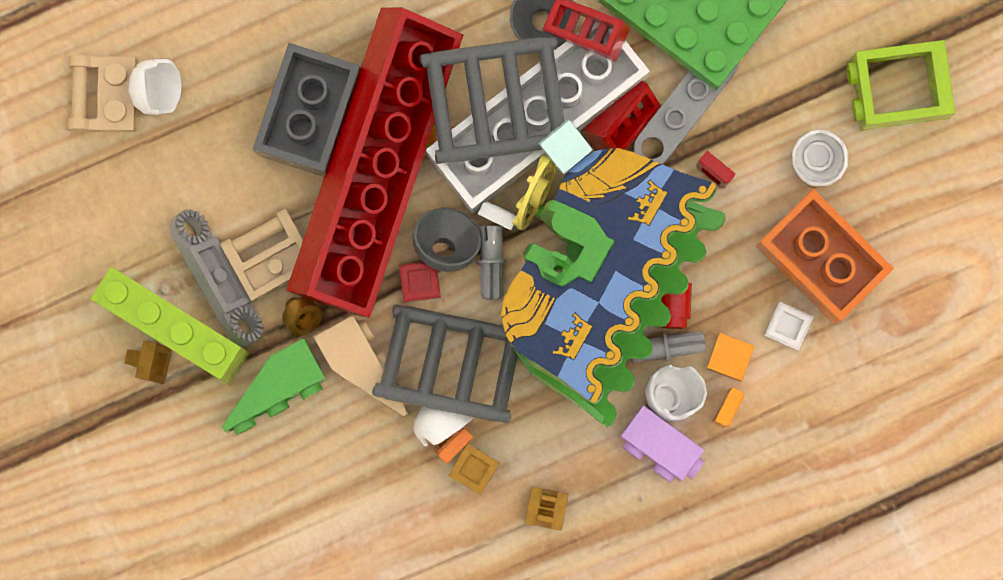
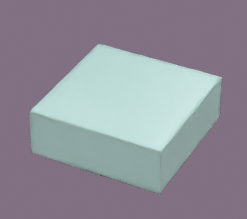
[538,120,593,174]

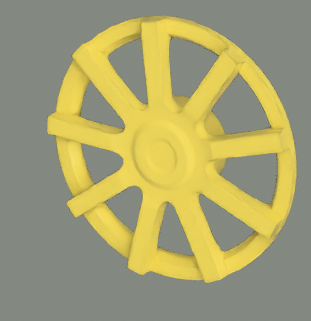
[512,155,557,230]

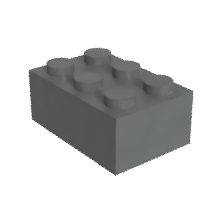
[253,43,361,177]

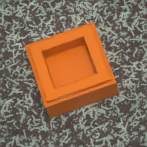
[434,427,473,464]

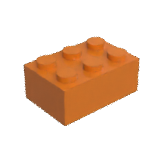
[756,189,894,325]

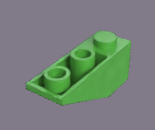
[222,338,327,435]

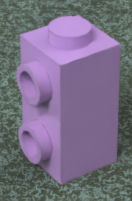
[620,405,705,483]

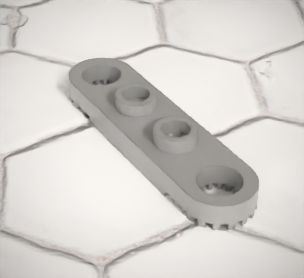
[633,63,739,164]
[170,209,264,347]

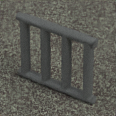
[419,36,565,164]
[372,304,518,423]

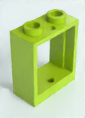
[847,40,956,131]

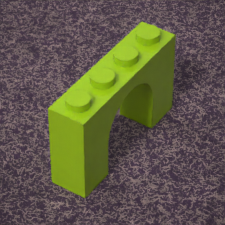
[90,267,250,385]

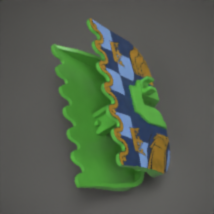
[501,148,726,428]

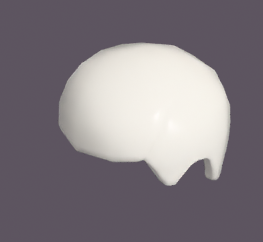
[128,59,182,115]
[792,130,849,186]
[645,365,707,422]
[413,395,473,446]

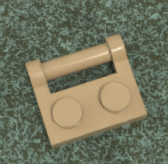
[67,55,137,132]
[220,208,303,302]

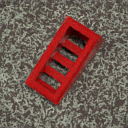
[542,0,630,61]
[583,81,661,151]

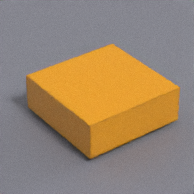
[706,333,755,382]
[712,387,744,428]

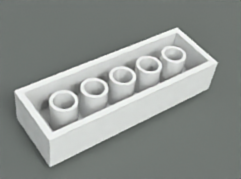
[426,22,650,214]

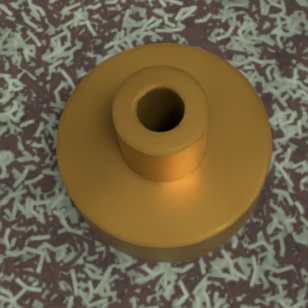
[282,297,322,336]

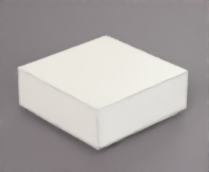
[478,201,517,230]
[764,301,814,351]

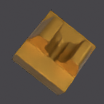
[124,341,172,384]
[448,443,500,495]
[524,487,569,531]

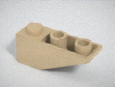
[314,315,411,418]

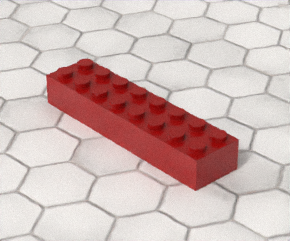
[286,7,464,318]

